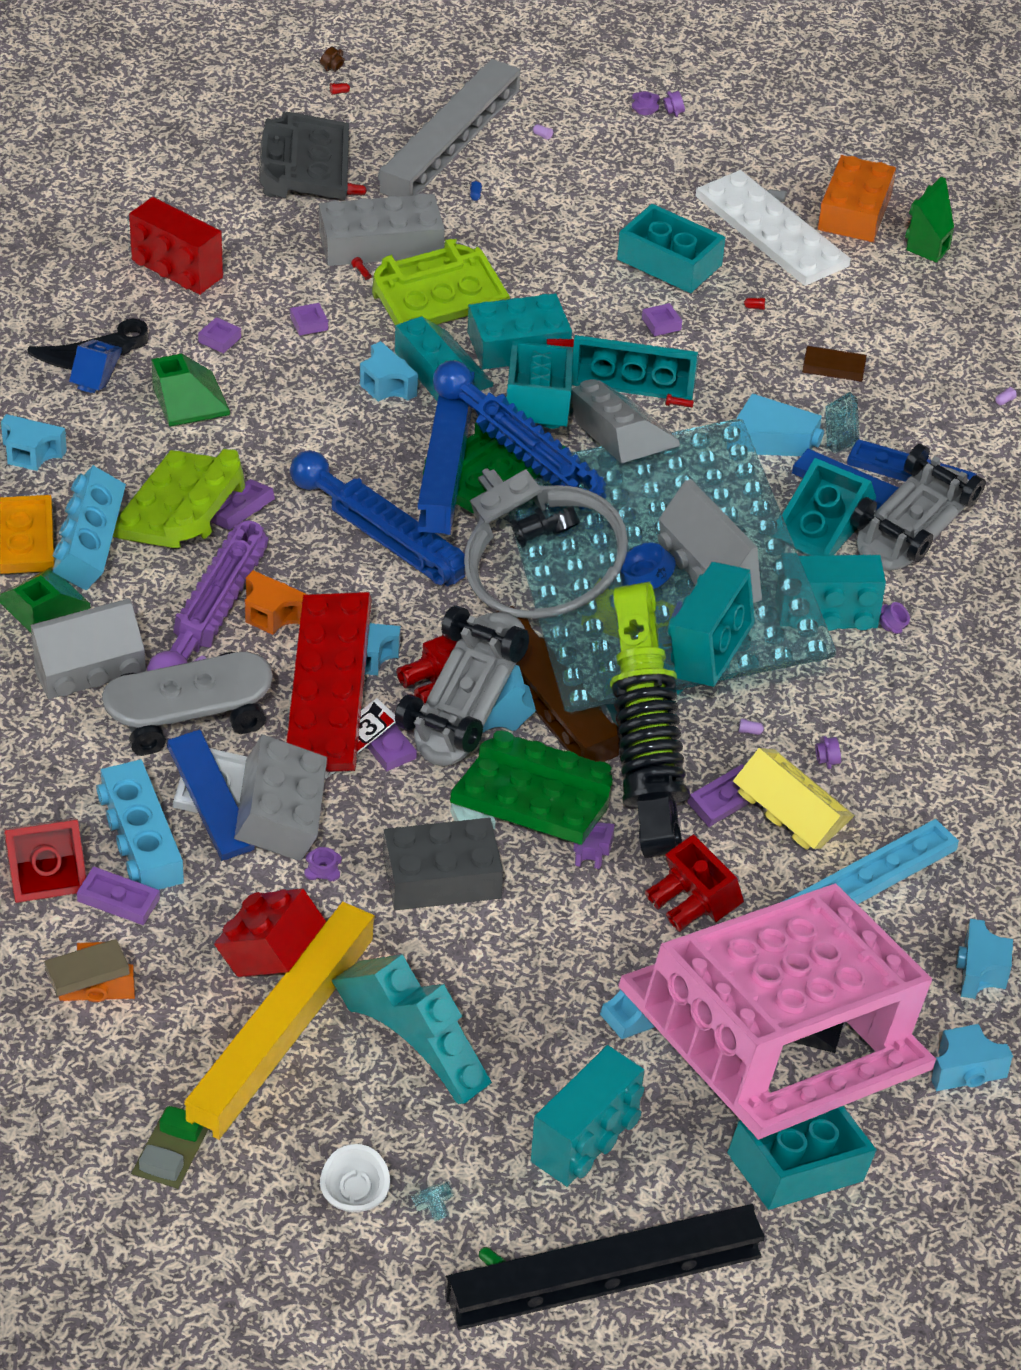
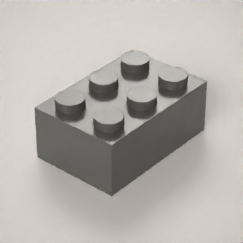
[383,818,503,911]

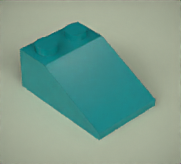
[769,458,876,556]

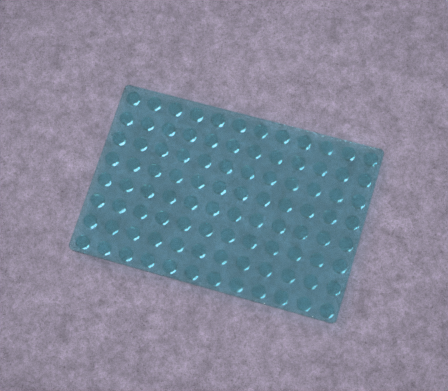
[508,419,836,712]

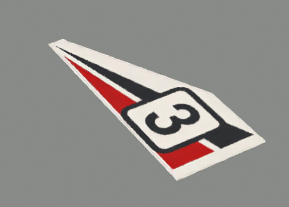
[325,698,395,779]

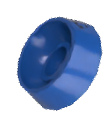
[621,542,676,590]

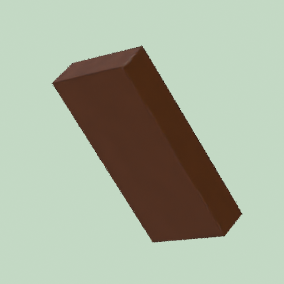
[802,346,867,382]

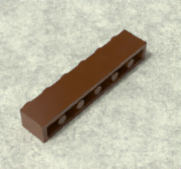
[497,606,620,762]

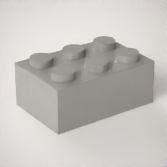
[234,734,327,860]

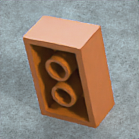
[818,155,896,242]

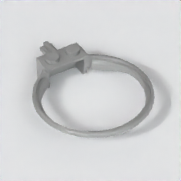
[464,468,628,619]

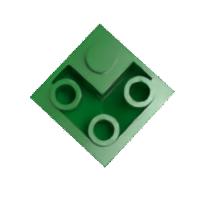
[905,177,954,263]
[151,353,230,427]
[0,567,91,633]

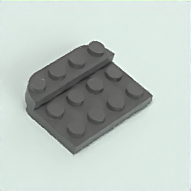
[259,112,349,200]

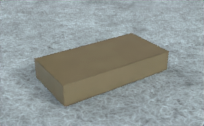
[44,939,130,997]

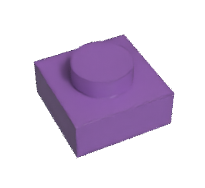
[290,303,328,336]
[642,303,682,337]
[198,317,241,354]

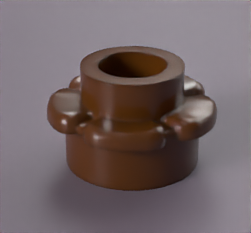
[320,46,345,72]

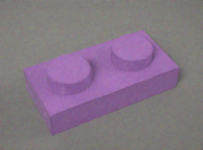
[210,479,275,530]
[366,724,417,772]
[687,764,750,827]
[77,866,160,925]

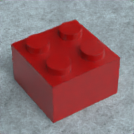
[214,888,326,977]

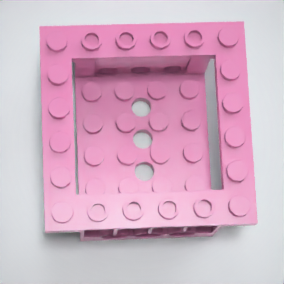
[618,883,936,1140]

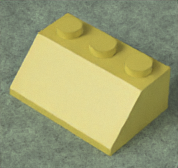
[733,748,855,850]

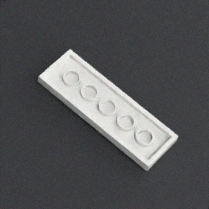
[695,170,851,286]

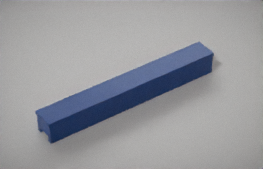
[418,372,475,535]

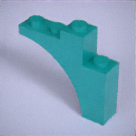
[332,954,492,1104]

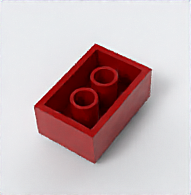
[129,196,223,295]

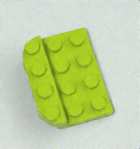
[372,239,510,325]
[113,449,245,548]

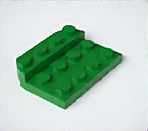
[423,423,566,514]
[450,730,613,845]

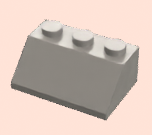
[31,598,146,700]

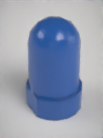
[470,181,482,201]

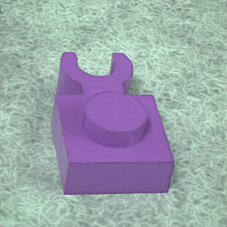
[574,822,615,869]

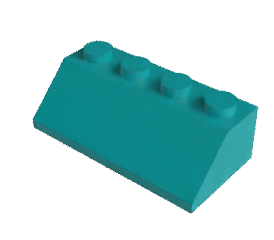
[572,335,699,400]

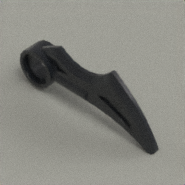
[28,318,149,370]

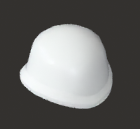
[320,1144,390,1213]

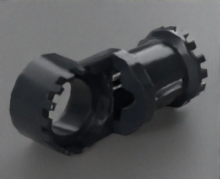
[510,506,581,548]

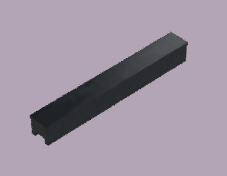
[445,1204,765,1330]

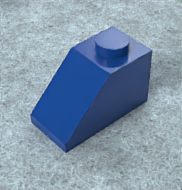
[69,339,122,393]

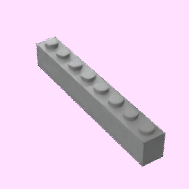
[378,59,521,197]

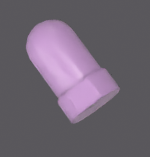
[533,125,553,140]
[995,387,1017,405]
[739,719,764,735]

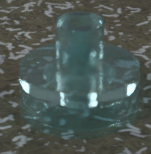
[411,1180,454,1221]

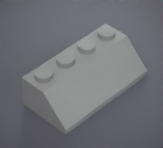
[571,379,680,463]
[657,479,762,604]

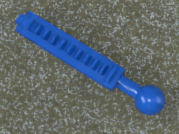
[433,360,607,510]
[289,450,465,587]

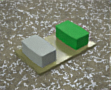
[131,1106,208,1189]

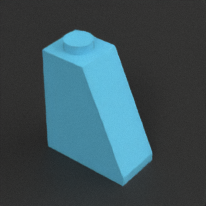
[727,393,824,456]

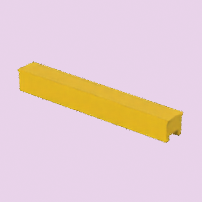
[184,901,375,1140]

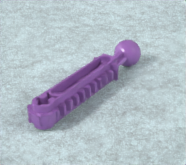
[147,521,268,671]

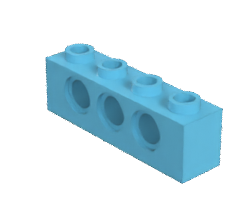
[52,465,126,590]
[96,759,184,890]

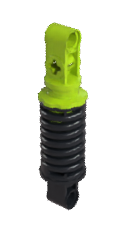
[610,582,690,858]

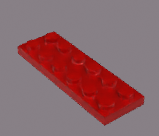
[286,592,372,772]

